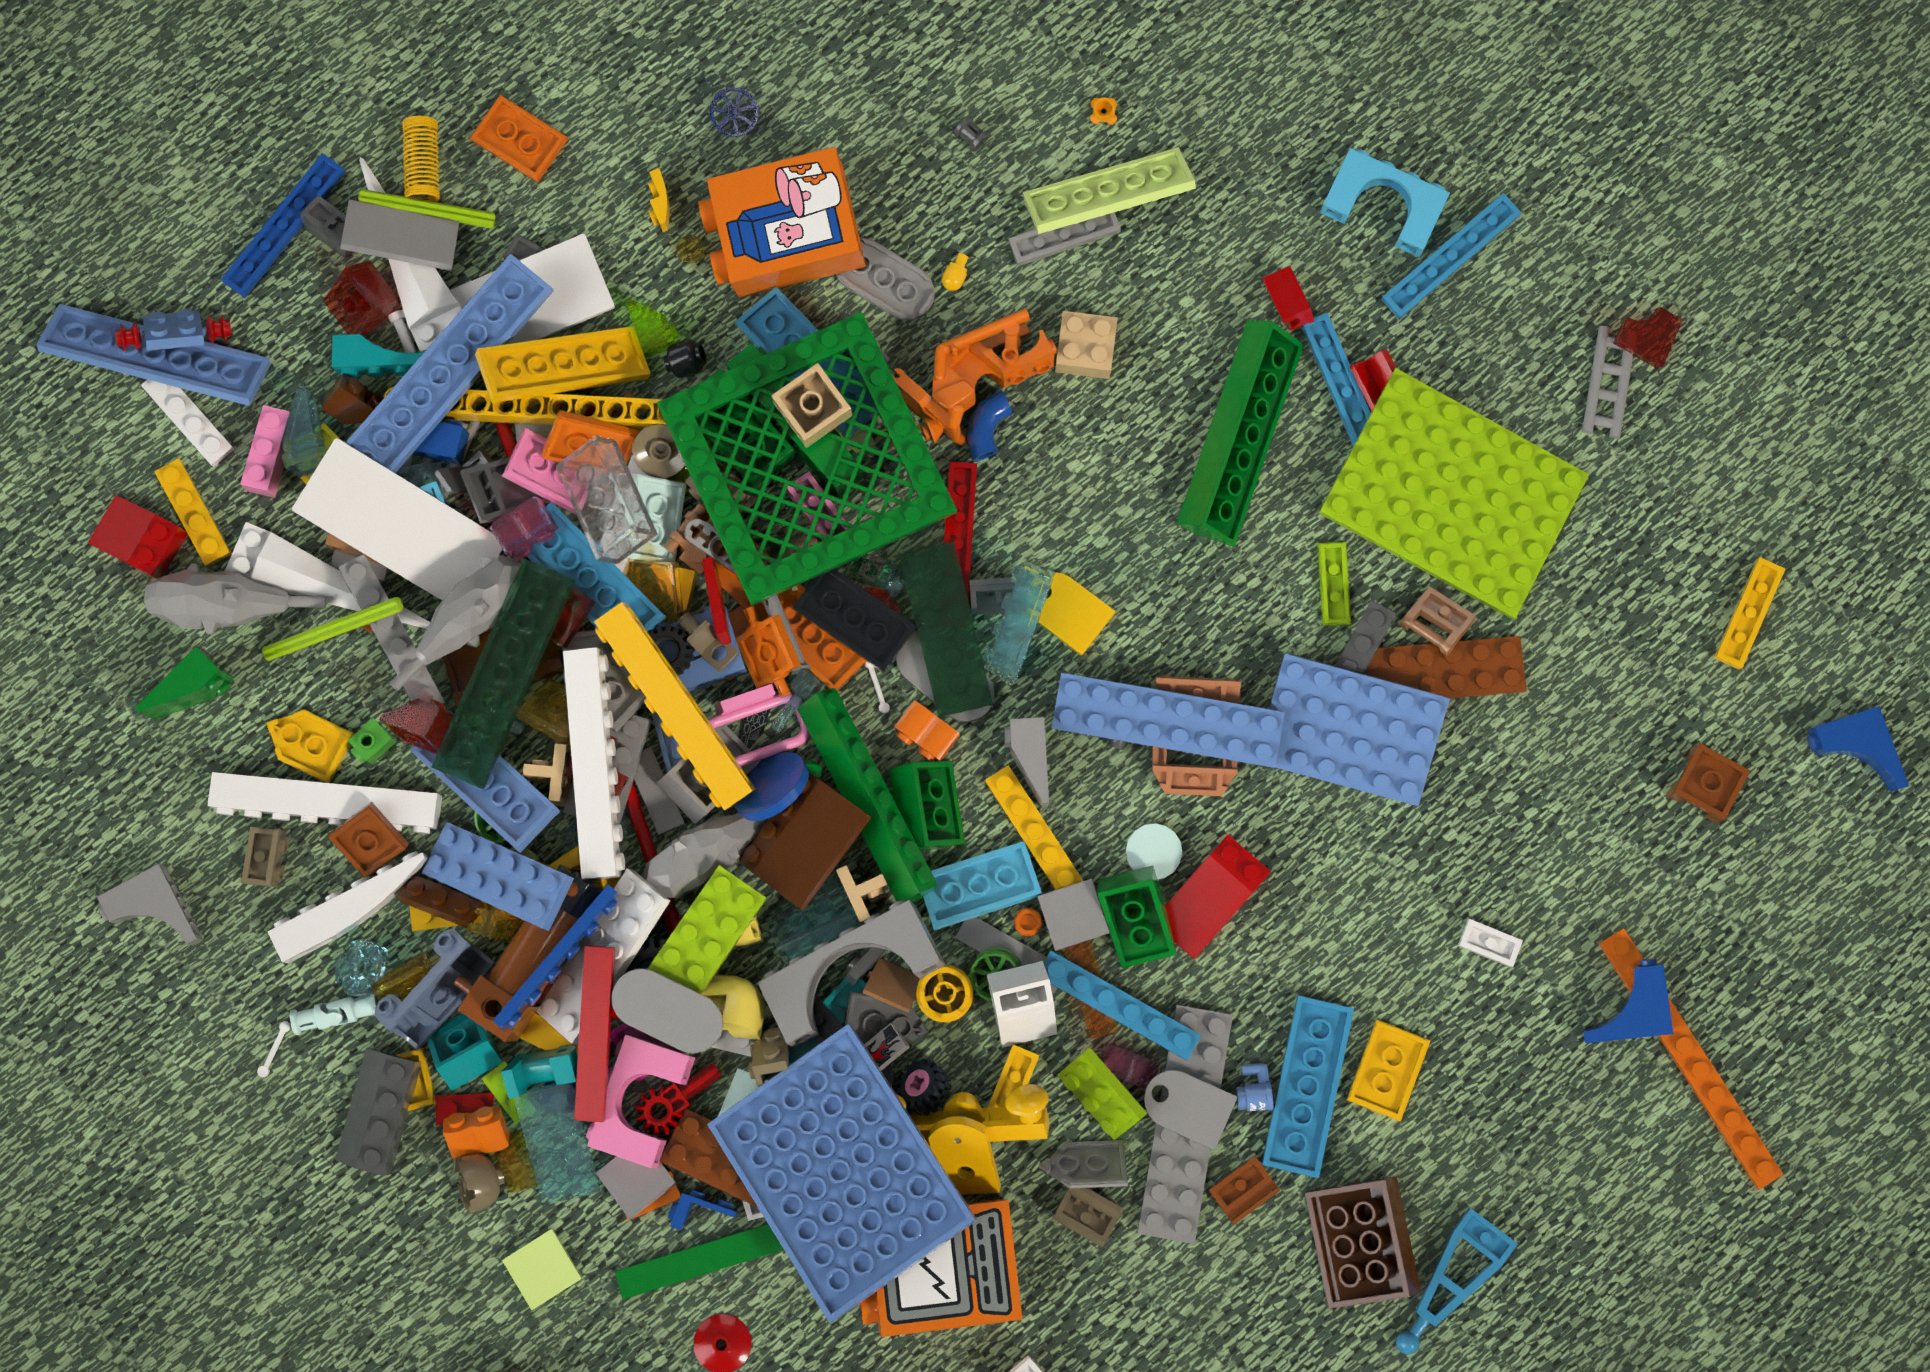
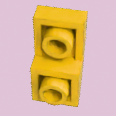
[648,168,670,232]

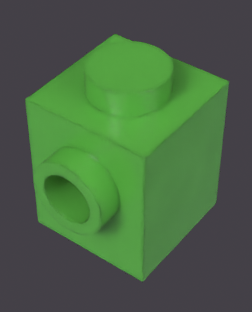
[348,718,397,764]

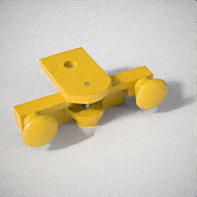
[896,1084,1050,1195]

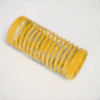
[402,115,440,202]

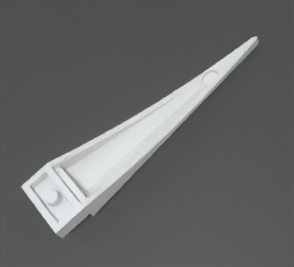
[359,157,462,352]
[225,522,430,629]

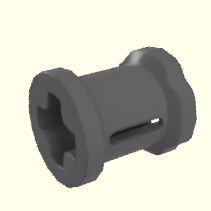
[954,116,990,152]

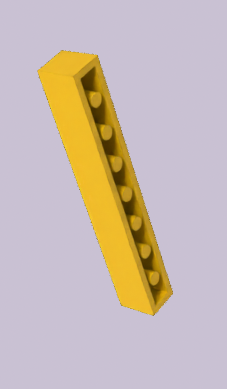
[594,602,756,810]

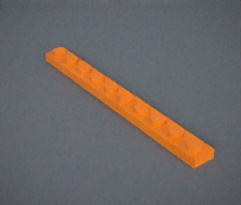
[1598,928,1783,1190]

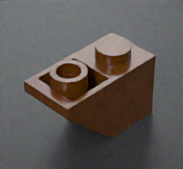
[321,373,384,424]

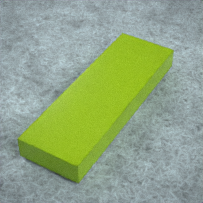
[1317,542,1351,626]

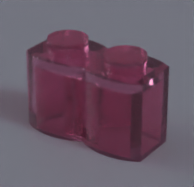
[490,496,559,558]

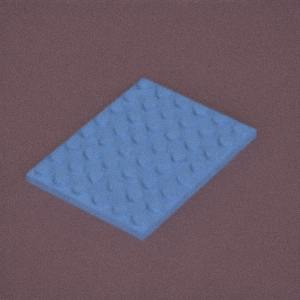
[707,1024,977,1323]

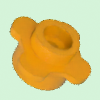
[1090,97,1117,125]

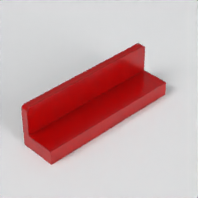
[1350,349,1397,411]

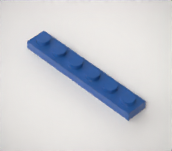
[221,153,346,299]
[493,885,619,1031]

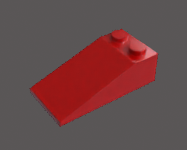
[1165,834,1271,959]

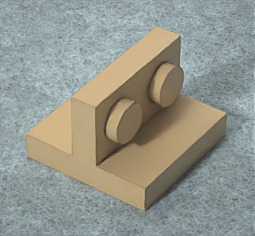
[523,744,572,807]
[836,865,889,925]

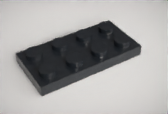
[792,569,917,673]

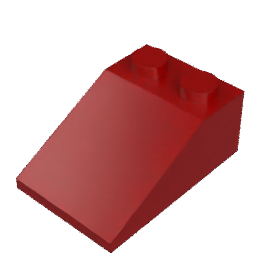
[88,495,188,579]

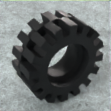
[649,625,695,675]

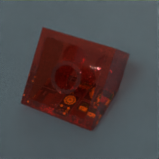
[323,260,401,337]
[379,698,464,759]

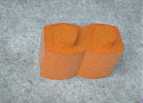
[894,700,960,762]
[443,1106,510,1159]

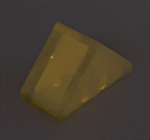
[500,1130,540,1193]

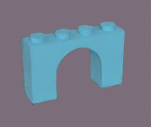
[1320,148,1450,257]

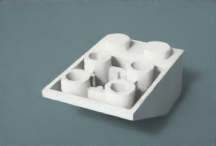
[987,961,1057,1048]

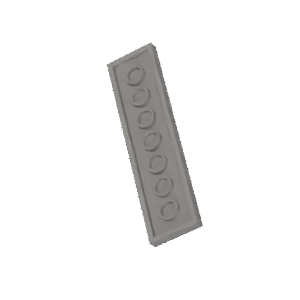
[1137,1005,1233,1244]

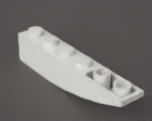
[268,851,429,964]

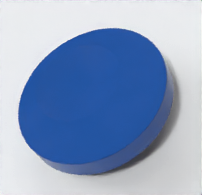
[734,752,809,821]

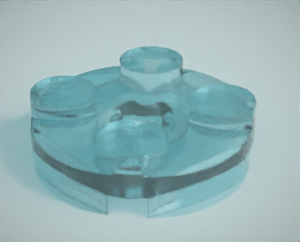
[335,939,388,997]

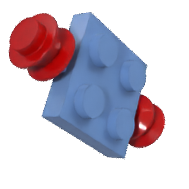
[115,309,232,352]

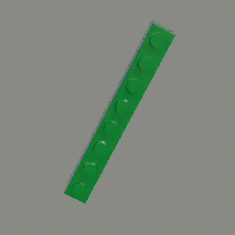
[797,688,938,902]

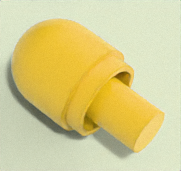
[942,253,969,291]

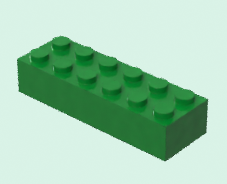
[726,343,863,498]

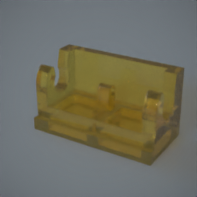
[466,908,525,943]

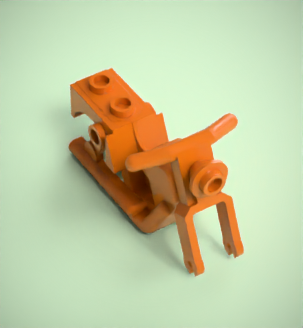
[893,308,1057,446]

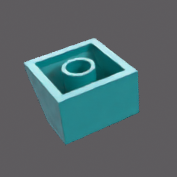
[427,1013,503,1090]

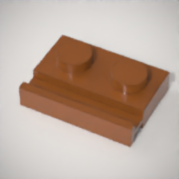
[1208,1156,1280,1225]

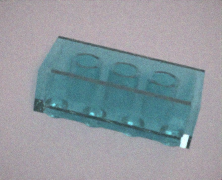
[983,561,1056,684]

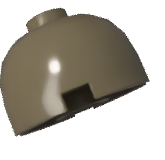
[453,1154,504,1214]

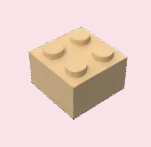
[1055,311,1118,379]
[771,363,852,448]

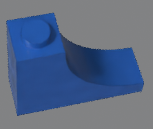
[1807,706,1909,792]
[1583,958,1673,1043]

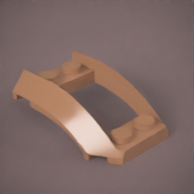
[1152,674,1241,796]

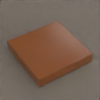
[327,802,409,878]

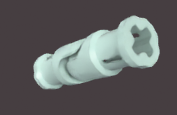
[290,991,379,1035]

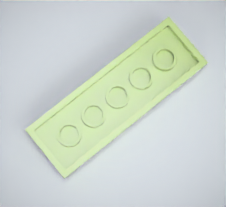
[1023,147,1196,234]

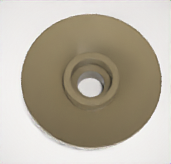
[632,424,685,478]

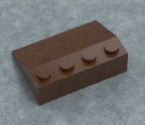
[738,772,871,911]
[1305,1176,1421,1309]

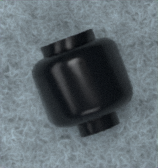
[664,339,707,378]

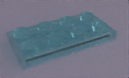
[514,1083,601,1206]

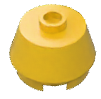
[916,965,973,1022]

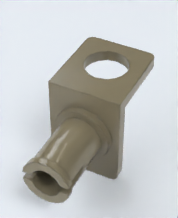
[677,613,738,672]

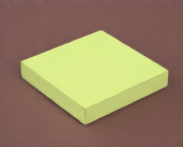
[502,1229,582,1310]

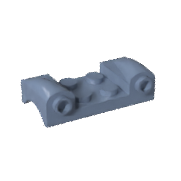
[374,929,496,1050]

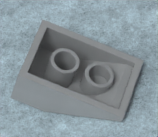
[1004,717,1049,809]
[656,724,760,824]

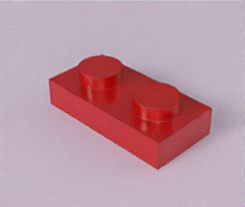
[435,1093,495,1125]

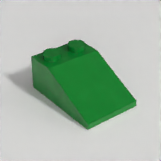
[135,647,234,720]
[1097,866,1177,968]

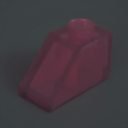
[1101,1043,1160,1089]

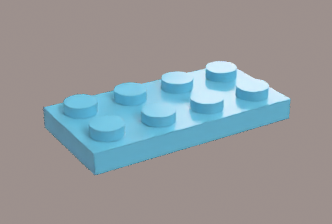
[923,841,1042,930]

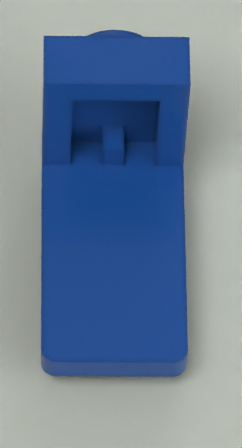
[668,1189,738,1230]

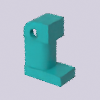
[501,1045,578,1098]

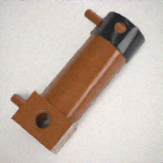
[454,859,603,1042]

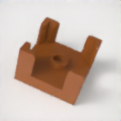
[1666,743,1751,823]

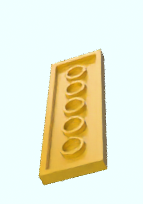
[475,326,651,403]

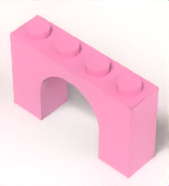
[586,1035,695,1168]

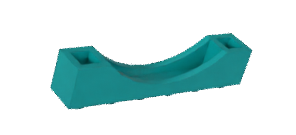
[332,334,424,378]

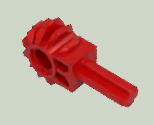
[635,1063,722,1136]

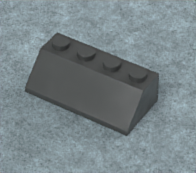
[335,1047,421,1176]

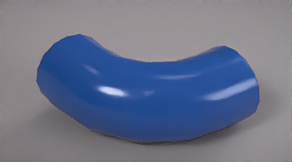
[966,390,1012,462]

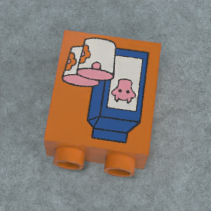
[698,147,866,298]

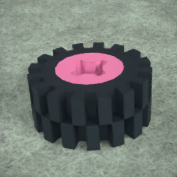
[895,1059,951,1116]

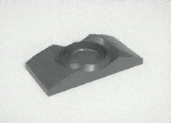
[460,457,556,523]

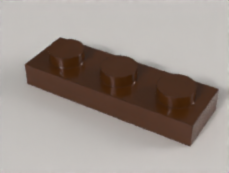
[397,875,485,929]

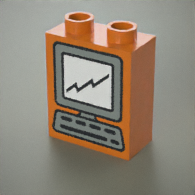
[860,1199,1023,1337]

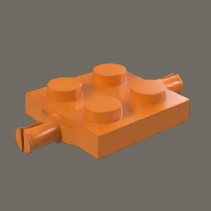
[736,606,801,698]

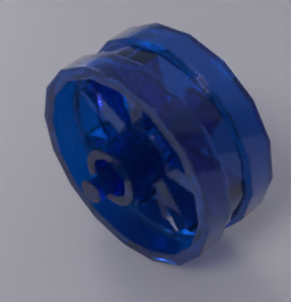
[709,87,759,137]

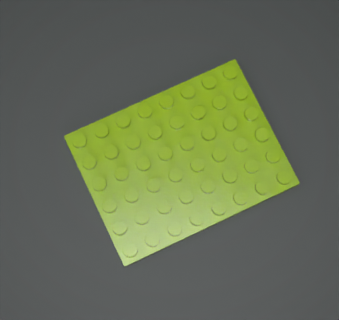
[1318,368,1589,620]

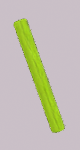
[358,189,496,229]

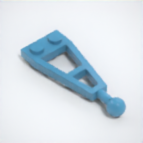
[1396,1207,1518,1355]

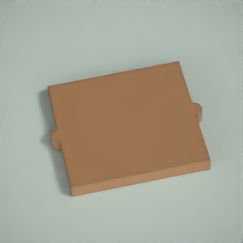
[863,958,920,1013]

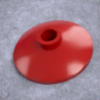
[693,1314,751,1372]

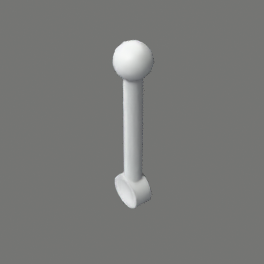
[864,661,890,714]
[257,1021,291,1077]

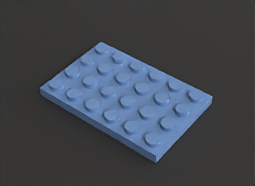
[1269,653,1450,806]

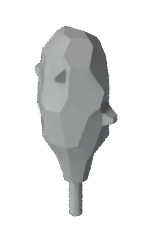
[390,555,526,691]
[144,564,327,635]
[643,813,769,898]

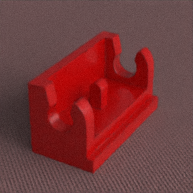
[1262,266,1315,330]

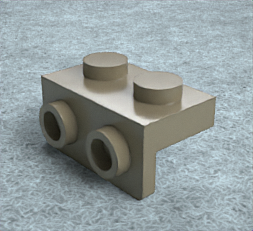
[241,827,289,888]
[748,1027,791,1088]
[1052,1188,1124,1248]

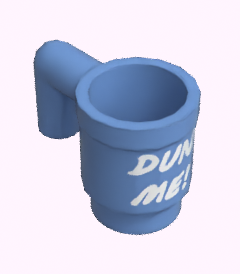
[1236,1063,1273,1112]

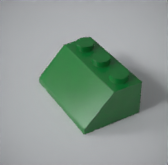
[889,761,965,851]

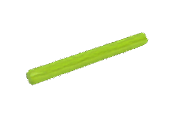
[262,597,404,661]

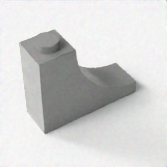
[97,864,203,946]

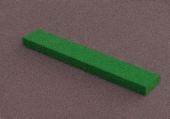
[615,1224,784,1300]

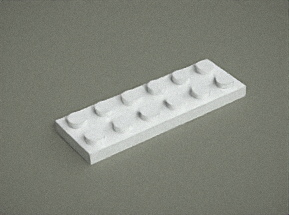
[536,868,670,1045]

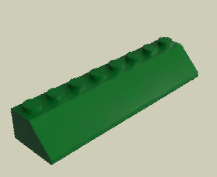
[1177,320,1304,547]

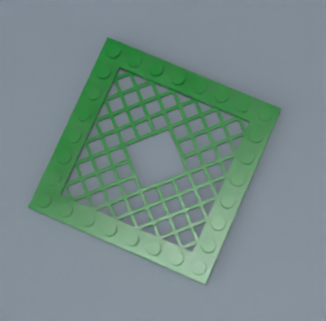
[657,312,957,606]

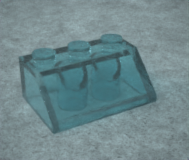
[763,879,862,967]

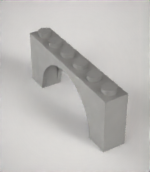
[758,900,945,1048]

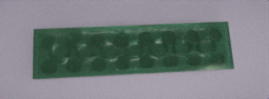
[431,558,576,790]

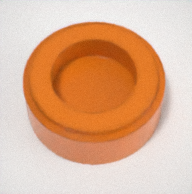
[1014,908,1042,937]

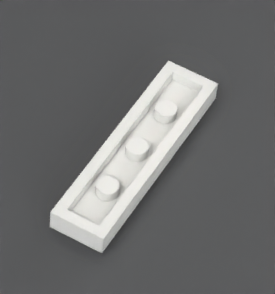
[141,380,234,467]

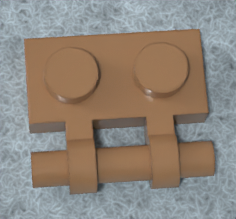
[664,503,724,577]

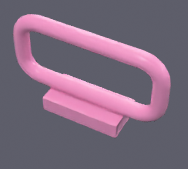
[708,684,810,767]

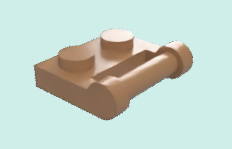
[1400,586,1476,656]

